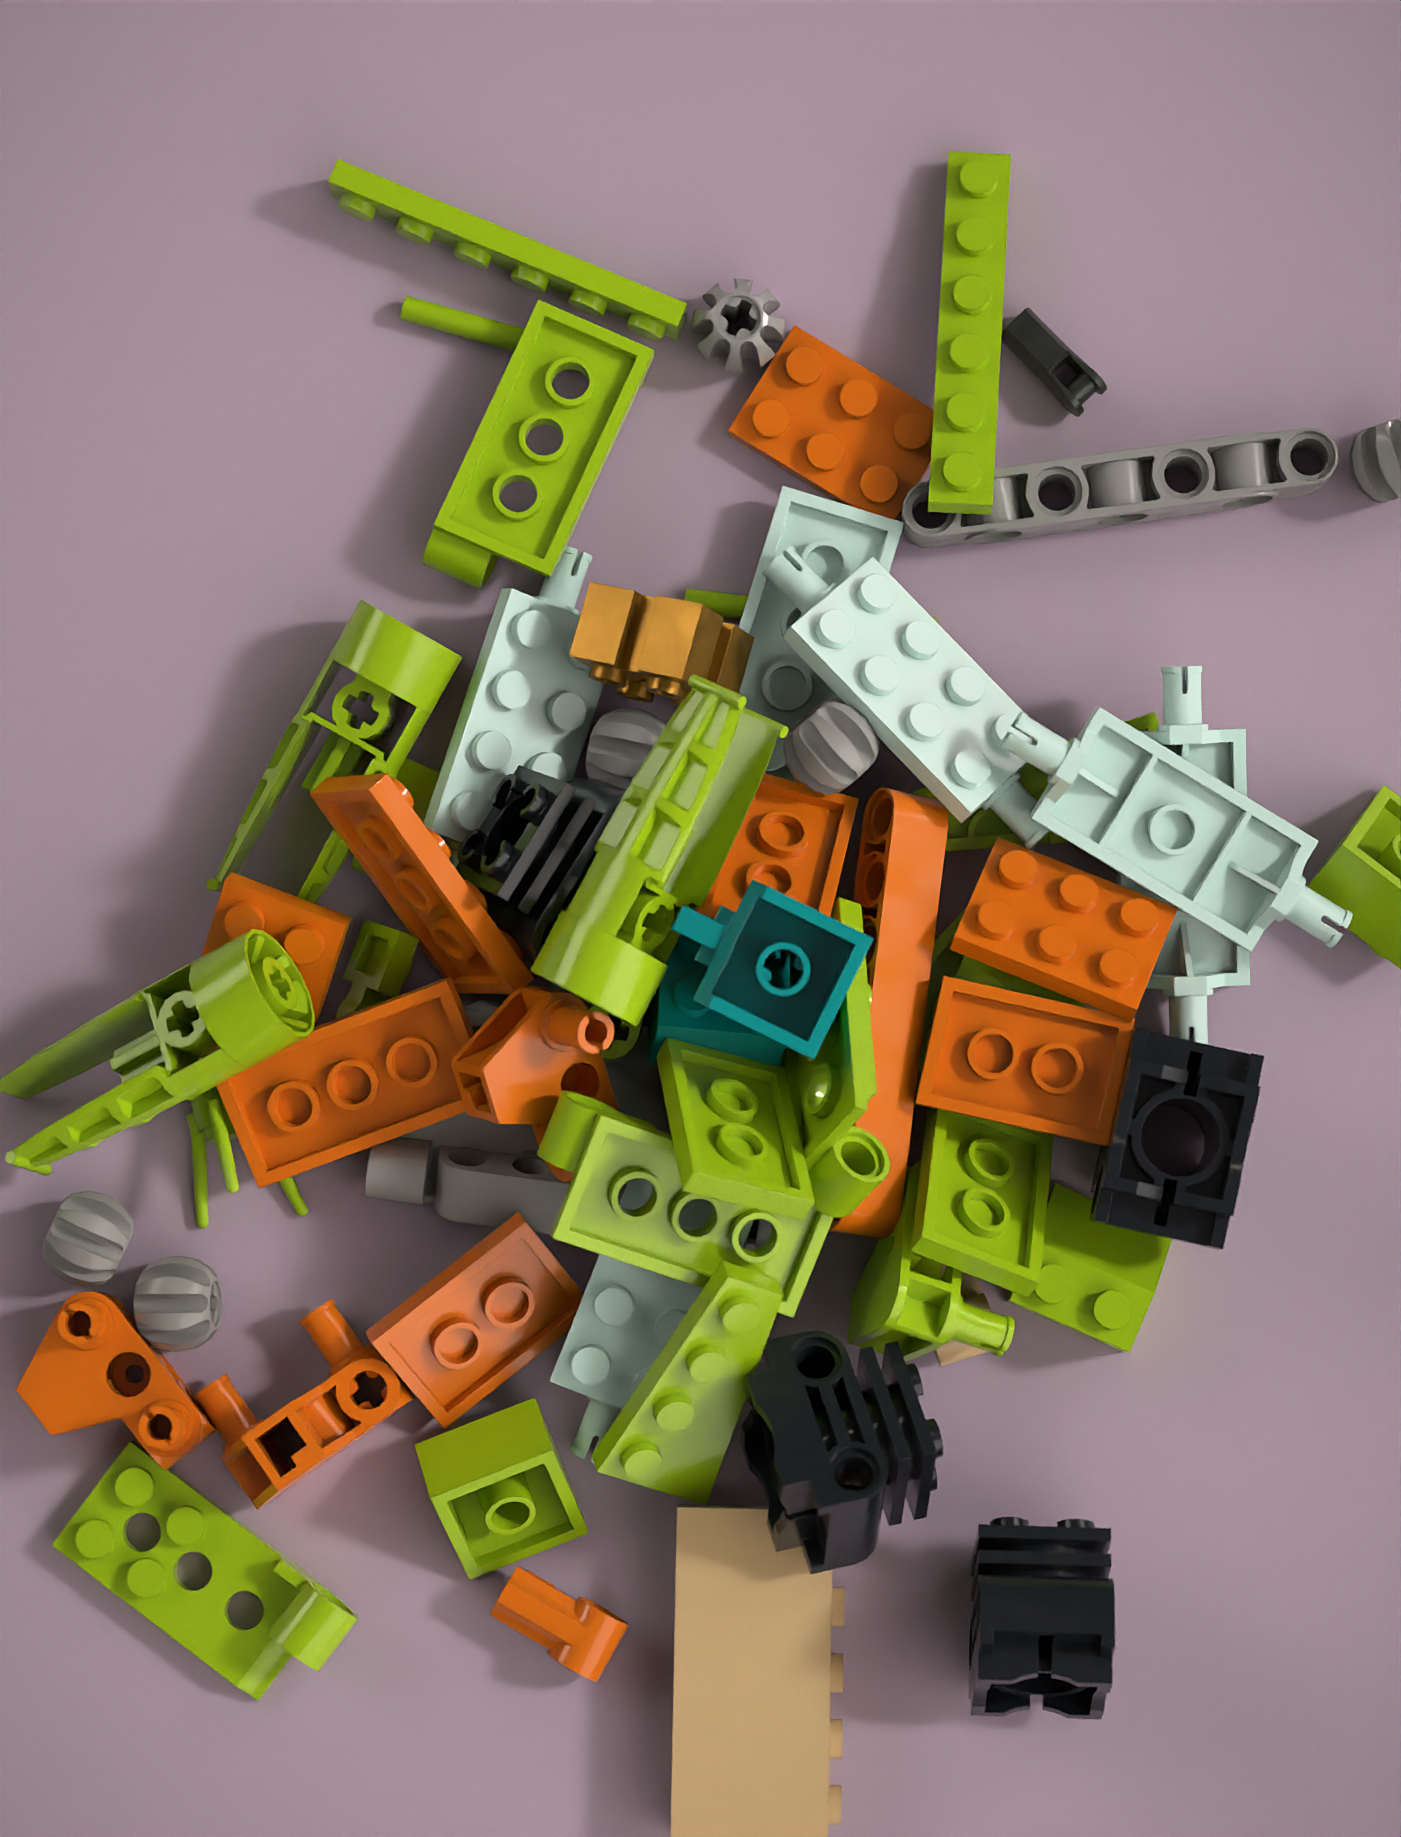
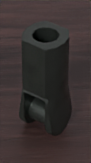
[1001,307,1107,417]

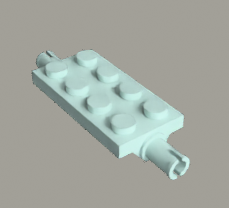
[762,545,1050,849]
[423,546,604,867]
[1117,666,1250,1045]
[1000,706,1353,952]
[550,1178,754,1463]

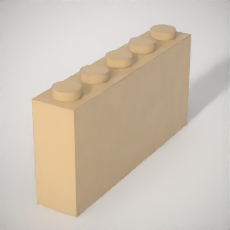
[670,1505,845,1837]

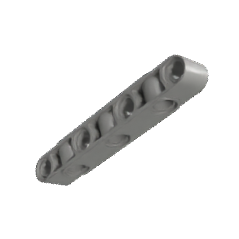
[900,428,1338,549]

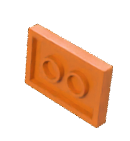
[728,325,934,520]
[696,773,859,956]
[950,837,1178,1022]
[200,872,352,1059]
[914,976,1135,1147]
[365,1212,584,1429]

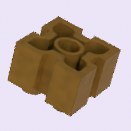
[569,582,755,708]

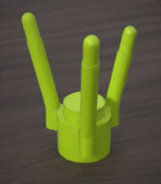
[186,1086,308,1229]

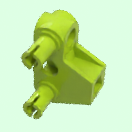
[847,1161,1015,1362]

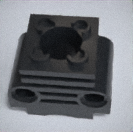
[455,765,626,965]
[1090,1027,1264,1250]
[740,1331,943,1574]
[969,1517,1115,1720]

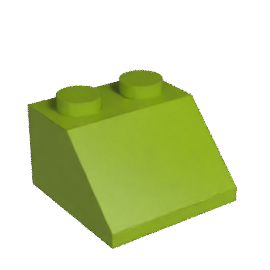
[1307,785,1401,969]
[1005,1183,1172,1353]
[415,1397,589,1580]

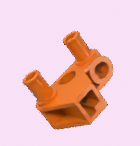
[450,985,619,1182]
[16,1291,217,1470]
[193,1299,416,1510]

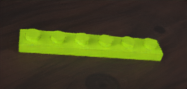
[928,151,1011,515]
[328,159,688,341]

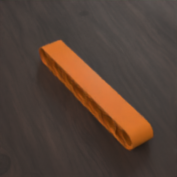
[829,787,948,1239]

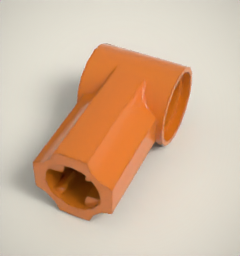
[490,1565,629,1682]

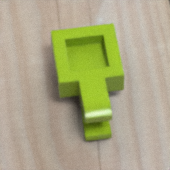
[336,919,419,1019]

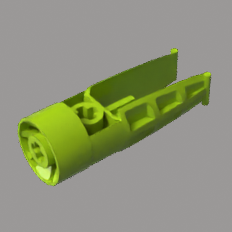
[206,599,462,903]
[530,674,788,1027]
[0,929,315,1176]

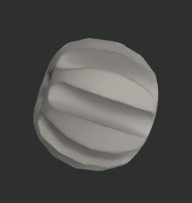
[691,278,786,373]
[1349,417,1401,503]
[783,698,880,795]
[586,708,666,790]
[42,1191,134,1287]
[133,1256,222,1352]

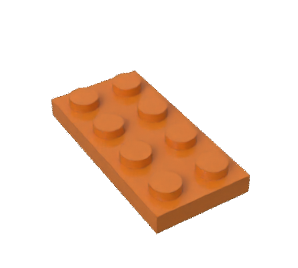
[309,773,534,994]
[216,976,474,1188]

